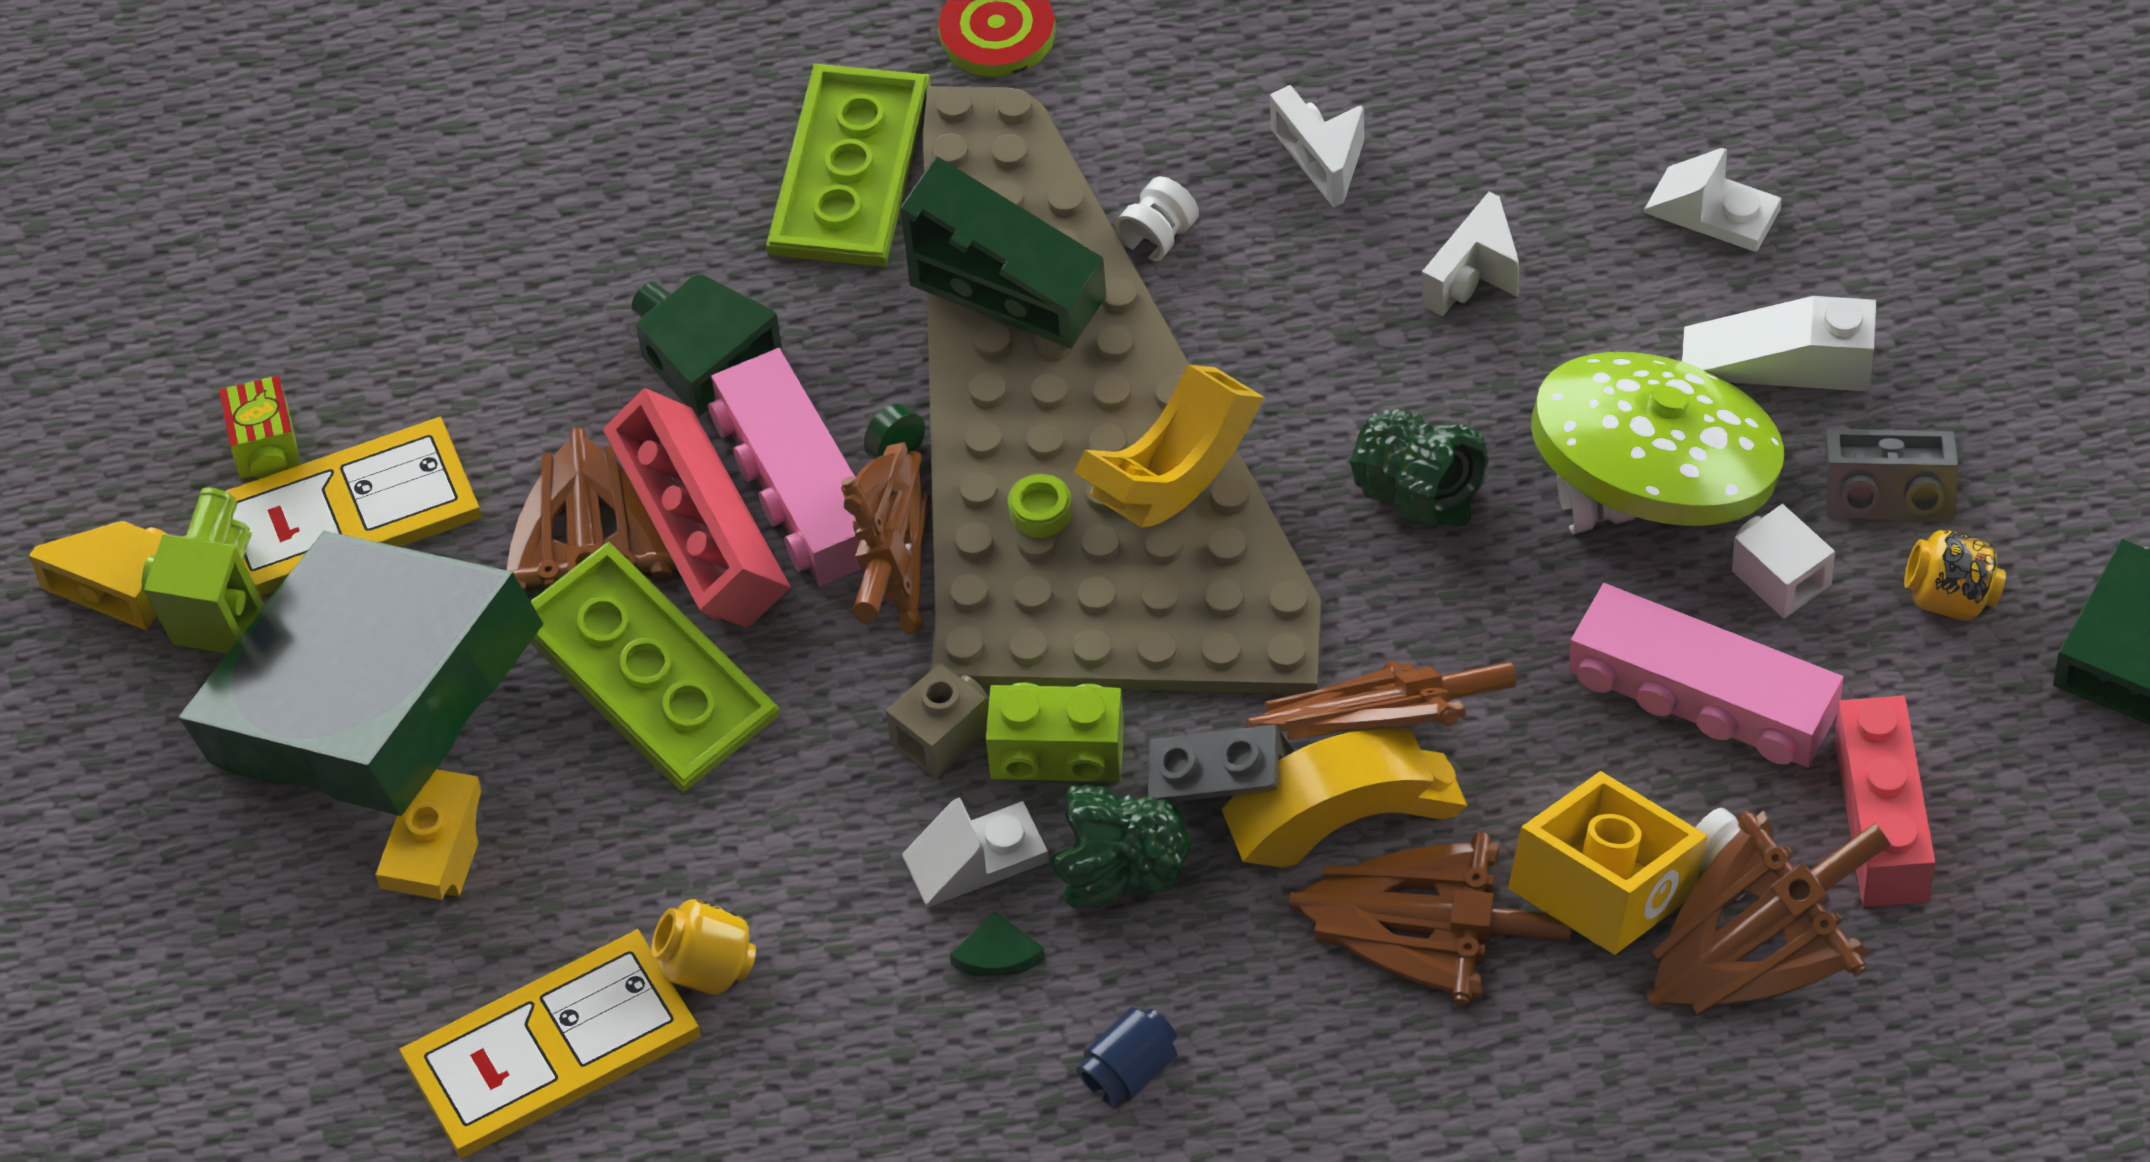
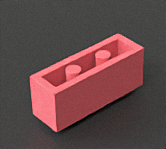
[1834,695,1935,907]

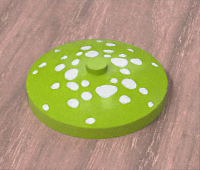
[1531,352,1784,526]

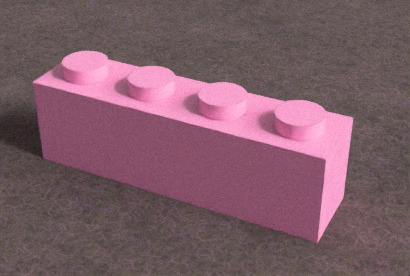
[708,348,861,587]
[1569,583,1844,768]

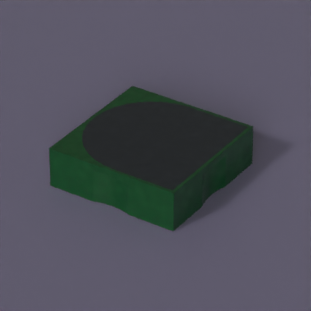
[178,530,544,816]

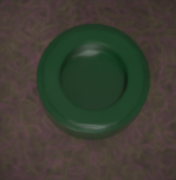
[864,403,925,459]

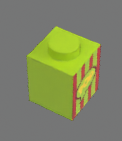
[218,375,301,480]

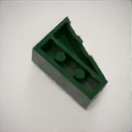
[900,156,1106,349]

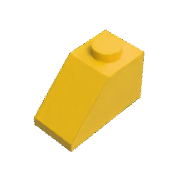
[29,521,166,631]

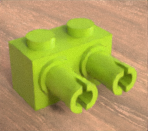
[141,488,264,654]

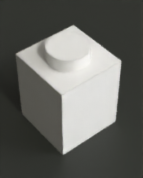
[1732,504,1835,618]

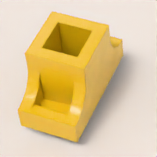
[375,769,482,900]

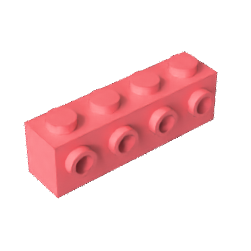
[603,388,791,628]

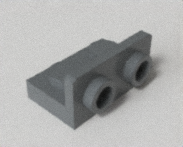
[1825,428,1958,521]
[1148,725,1295,803]

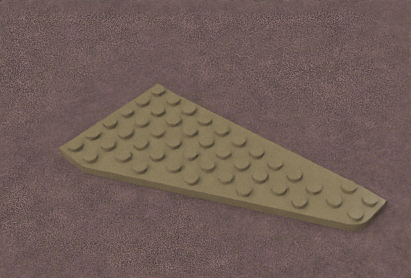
[923,86,1321,694]

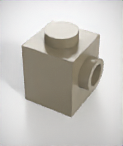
[886,662,989,779]

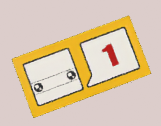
[226,416,482,596]
[399,929,701,1160]

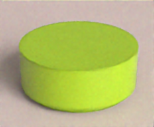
[1008,474,1072,538]

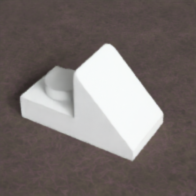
[1270,85,1364,208]
[1644,148,1782,252]
[1422,192,1519,317]
[902,798,1049,908]

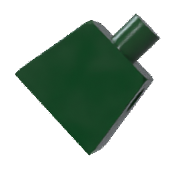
[631,274,782,417]

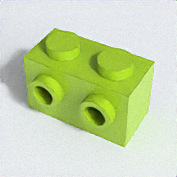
[986,682,1124,782]

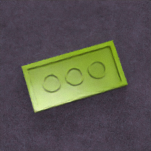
[766,64,931,267]
[530,541,780,793]

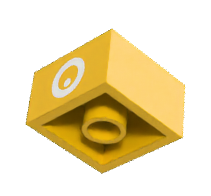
[1508,771,1708,955]

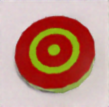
[938,0,1056,77]

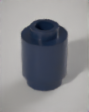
[1076,1007,1177,1108]

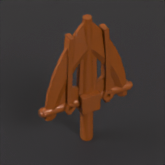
[506,427,677,593]
[841,442,931,635]
[1246,660,1517,740]
[1646,810,1891,1016]
[1289,832,1572,1006]

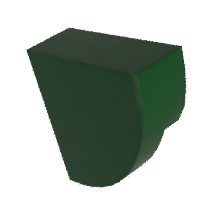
[950,911,1045,977]

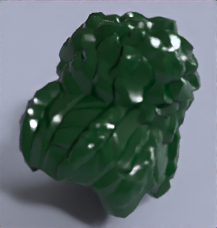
[1349,408,1489,529]
[1051,785,1192,908]

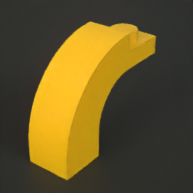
[1074,365,1265,528]
[1221,727,1467,868]

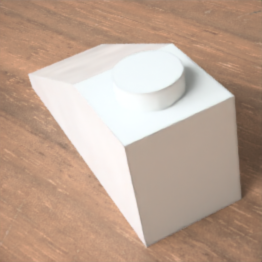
[1682,296,1876,391]

